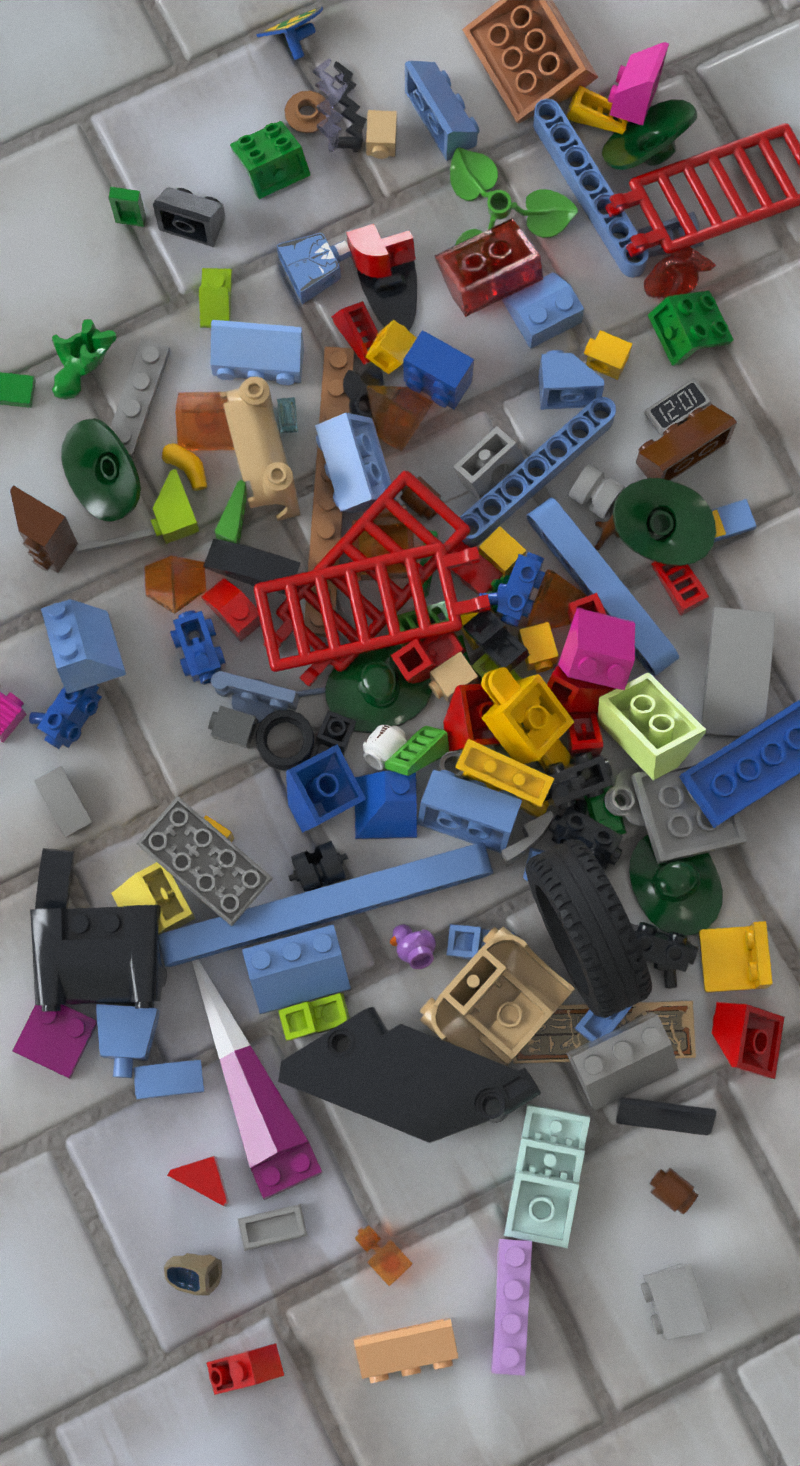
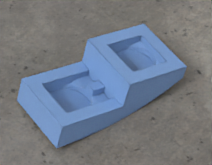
[446,924,515,960]
[133,1060,204,1100]

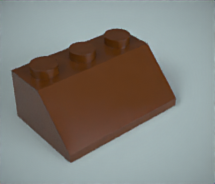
[636,404,737,481]
[10,485,78,573]

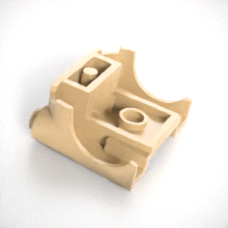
[220,377,301,521]
[419,926,575,1066]

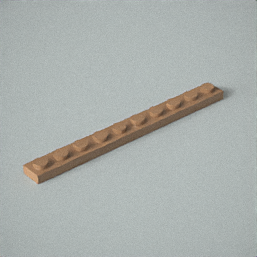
[304,347,355,637]

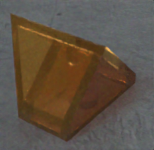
[366,386,433,452]
[144,555,207,614]
[526,569,587,629]

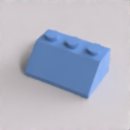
[405,61,480,161]
[41,599,126,694]
[417,769,522,853]
[242,924,351,1014]

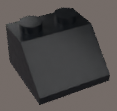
[153,187,225,247]

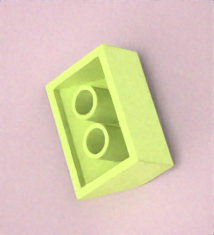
[598,672,706,781]

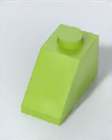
[150,469,200,544]

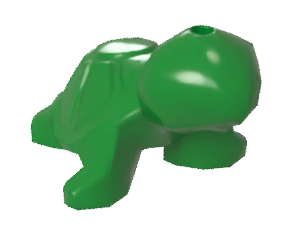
[52,319,117,400]

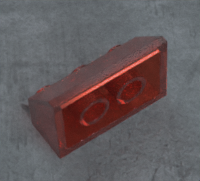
[434,218,543,317]

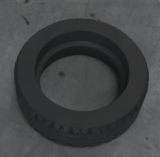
[525,839,652,1018]

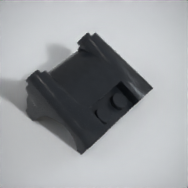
[30,905,167,1012]

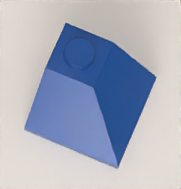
[286,744,366,833]
[355,771,417,839]

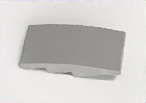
[701,607,775,738]

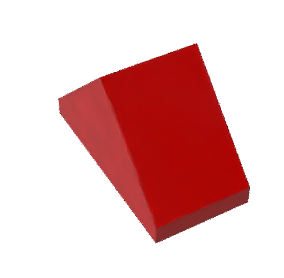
[566,712,603,759]
[167,1156,229,1207]

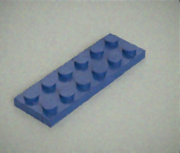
[679,700,800,828]

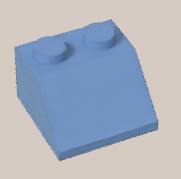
[502,272,584,349]
[538,350,604,410]

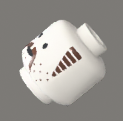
[363,725,407,770]

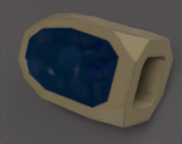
[164,1253,222,1295]

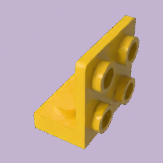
[699,921,773,993]

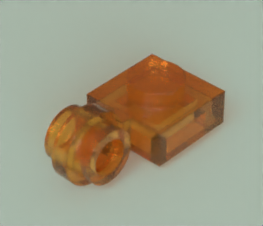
[355,1224,413,1286]

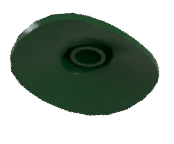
[602,99,697,170]
[61,418,141,522]
[613,478,716,566]
[325,645,432,733]
[629,834,723,936]

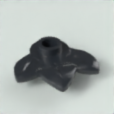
[343,365,400,418]

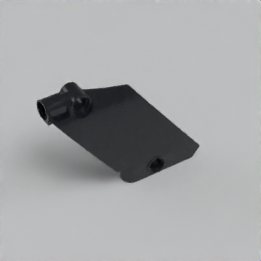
[278,1007,541,1143]

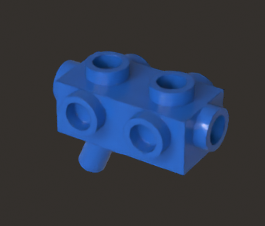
[479,552,546,628]
[170,610,226,685]
[29,685,102,750]

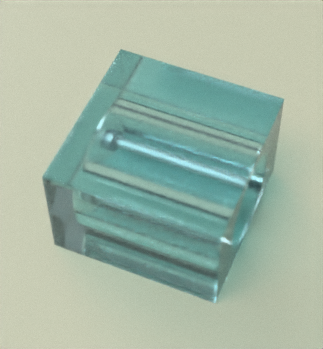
[277,397,298,433]

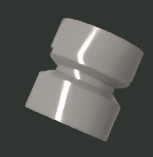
[569,464,625,519]

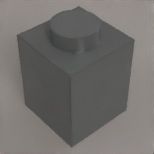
[208,705,258,749]

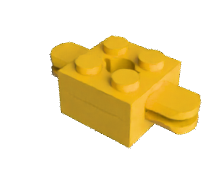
[481,667,574,772]

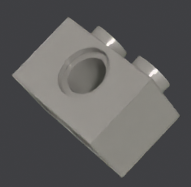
[453,426,525,499]

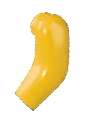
[161,443,207,491]

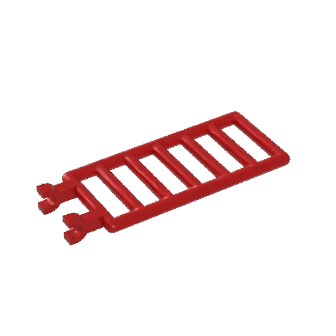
[605,123,800,257]
[263,470,471,687]
[253,542,491,672]

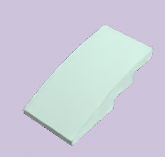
[504,1103,590,1248]

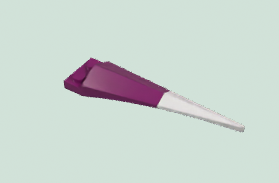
[192,960,323,1200]

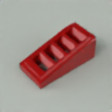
[331,301,378,365]
[651,561,709,616]

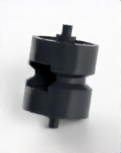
[288,841,348,892]

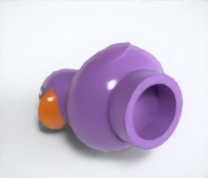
[390,924,436,969]

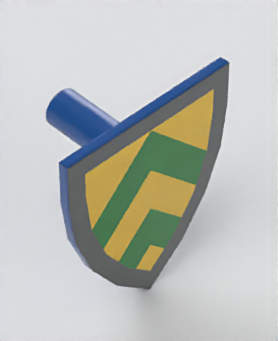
[256,6,323,60]

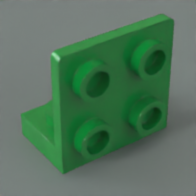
[230,121,311,199]
[648,290,734,366]

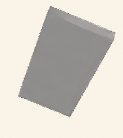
[136,796,273,926]

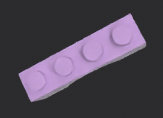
[491,1239,532,1376]

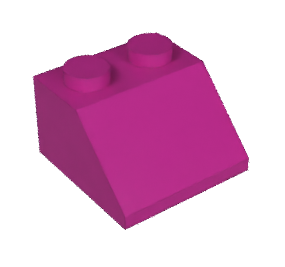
[608,42,669,126]
[558,608,635,690]

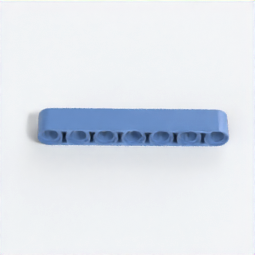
[533,99,649,278]
[460,397,616,547]
[526,497,679,677]

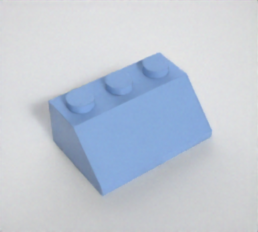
[210,320,304,385]
[315,413,397,513]

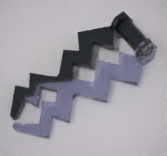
[313,59,367,152]

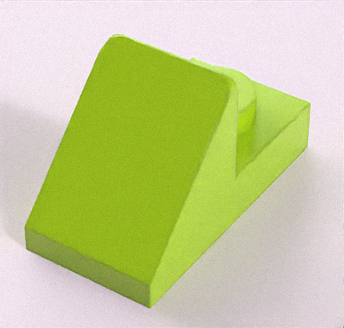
[199,268,232,328]

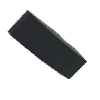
[203,539,301,595]

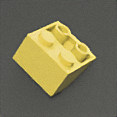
[111,862,196,935]

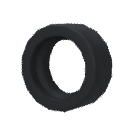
[256,710,314,770]

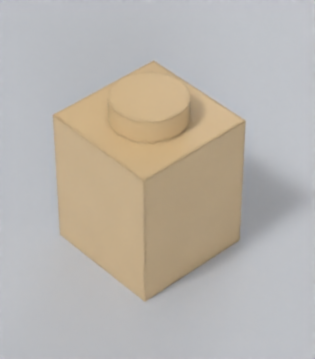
[366,110,397,159]
[429,652,478,703]

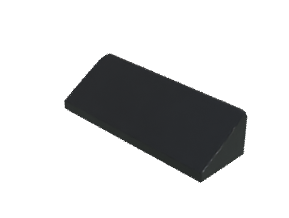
[616,1097,717,1136]

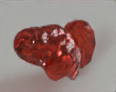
[644,247,716,299]

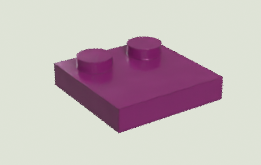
[12,1005,97,1079]

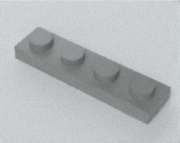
[110,339,170,458]

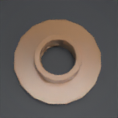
[284,90,330,133]

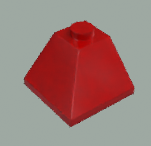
[443,684,501,752]
[712,1002,785,1079]

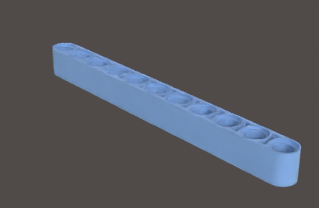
[158,843,494,967]

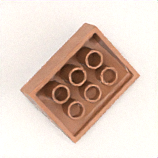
[462,0,598,123]

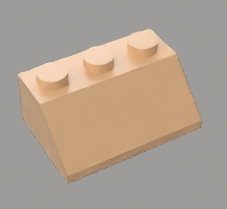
[354,1318,458,1383]

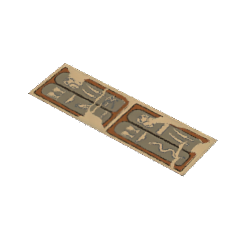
[513,1001,696,1064]

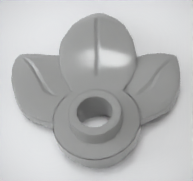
[604,767,646,827]

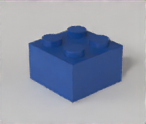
[403,330,474,410]

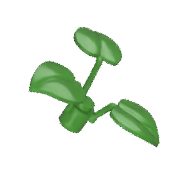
[450,147,578,280]

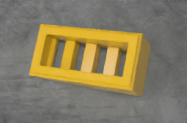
[566,86,628,134]

